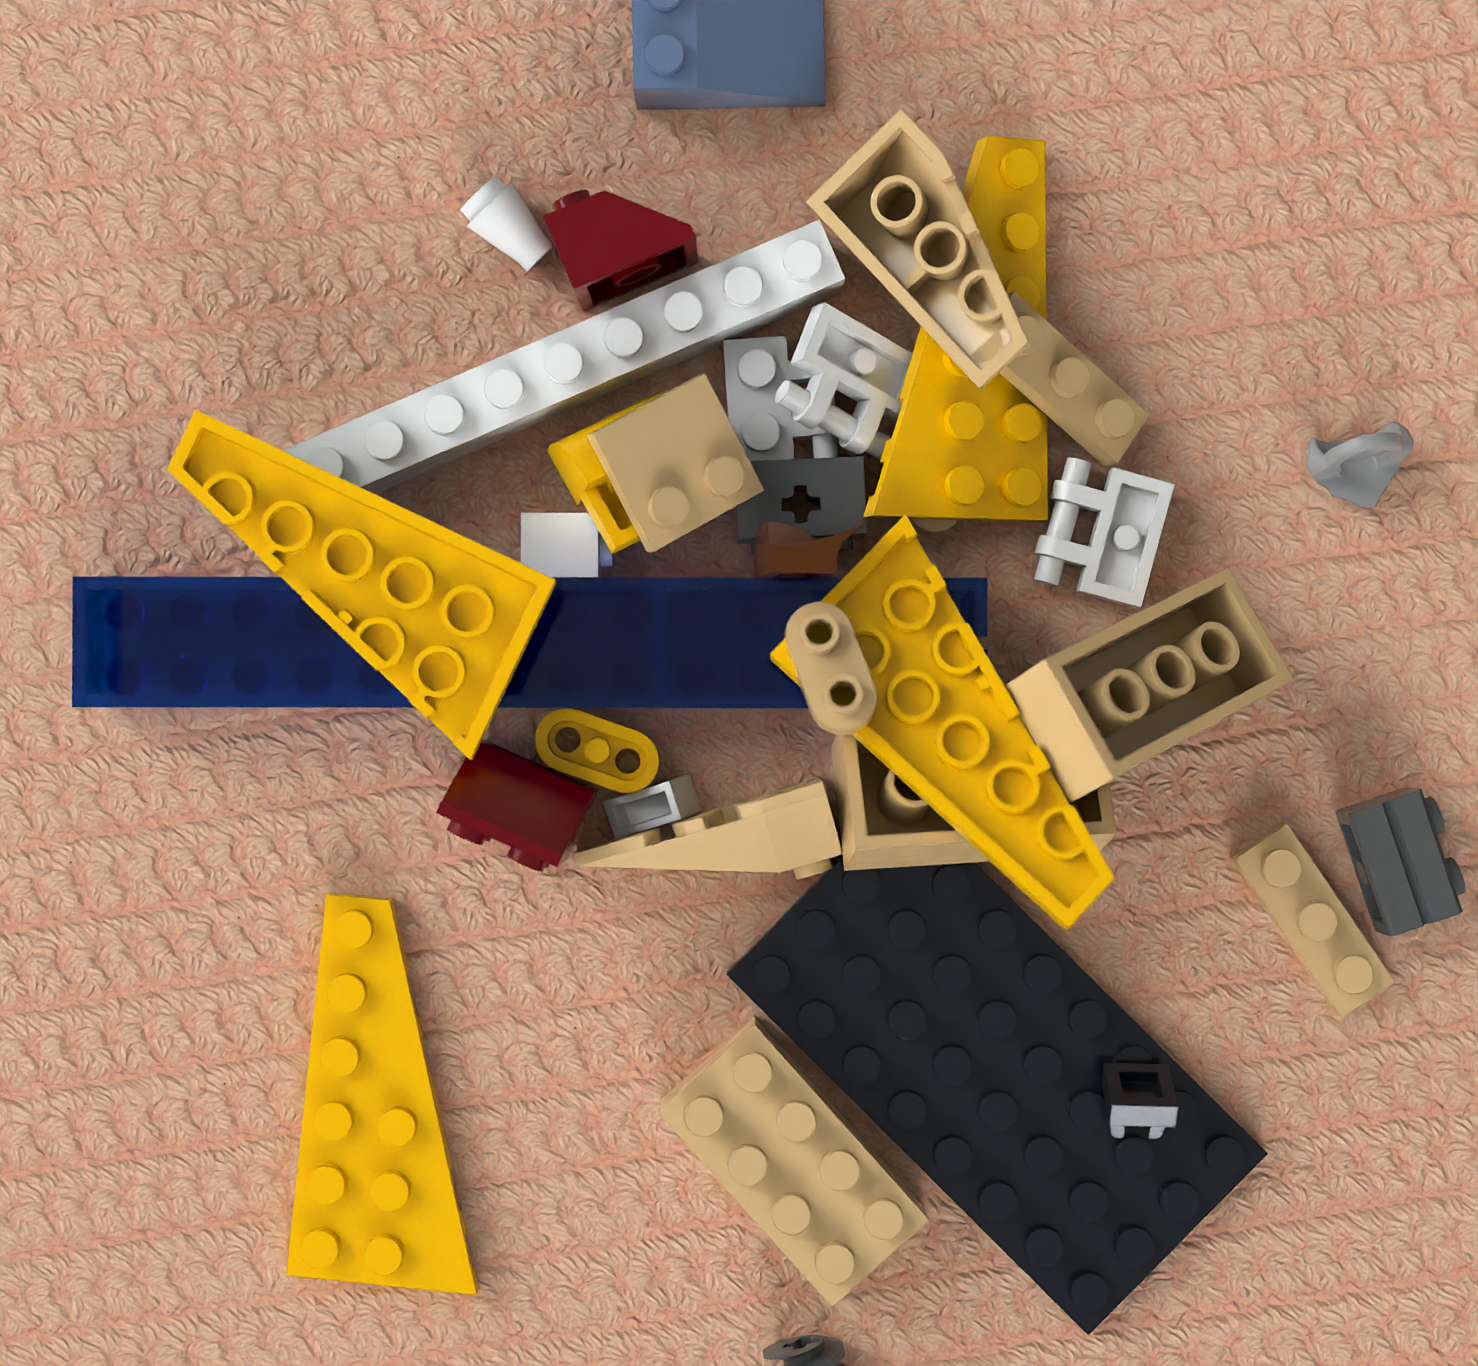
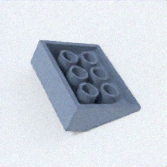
[632,0,825,110]

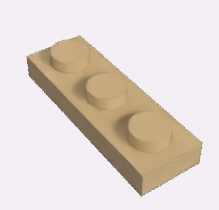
[999,291,1150,467]
[1230,823,1395,1018]

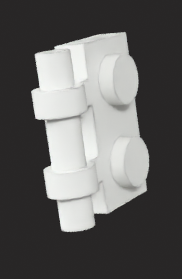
[775,302,912,460]
[723,336,839,461]
[1034,457,1175,609]

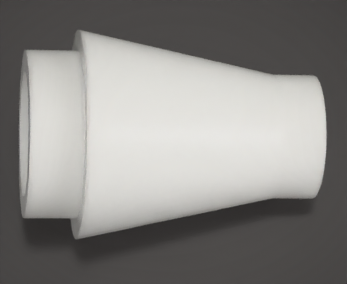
[460,175,554,272]

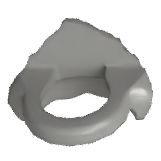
[1308,422,1414,508]

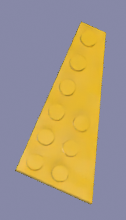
[167,409,557,760]
[770,514,1115,930]
[286,892,479,1295]

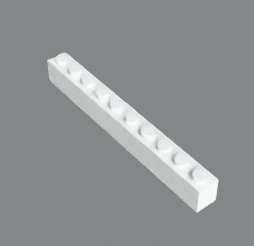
[282,219,845,494]

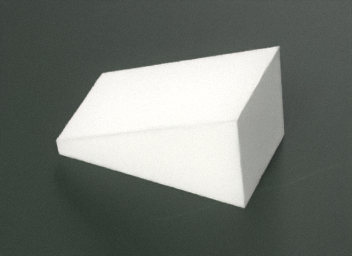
[603,774,702,839]

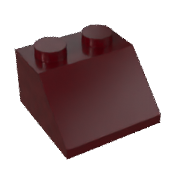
[543,189,698,312]

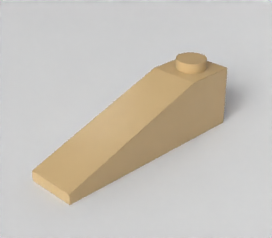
[806,109,1030,390]
[573,778,842,879]

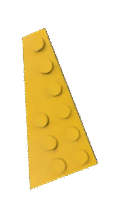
[863,135,1048,522]

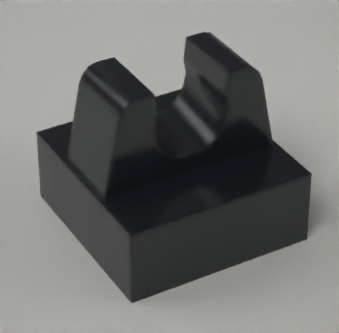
[1101,1063,1178,1139]

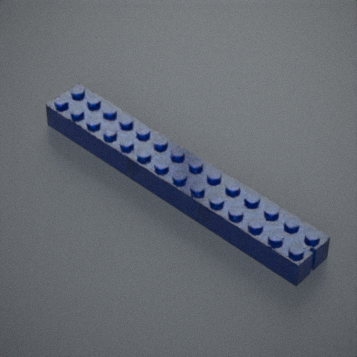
[72,577,988,709]

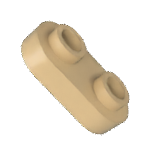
[786,602,877,735]

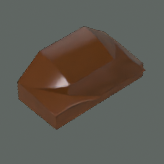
[754,521,866,581]

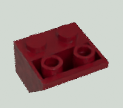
[436,739,598,872]

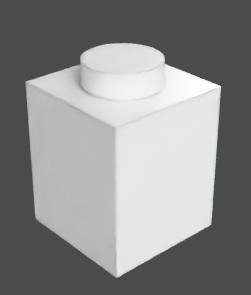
[521,513,614,581]

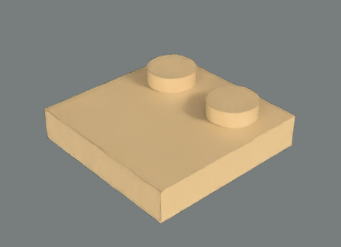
[586,373,764,552]

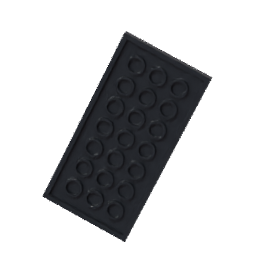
[726,855,1268,1335]

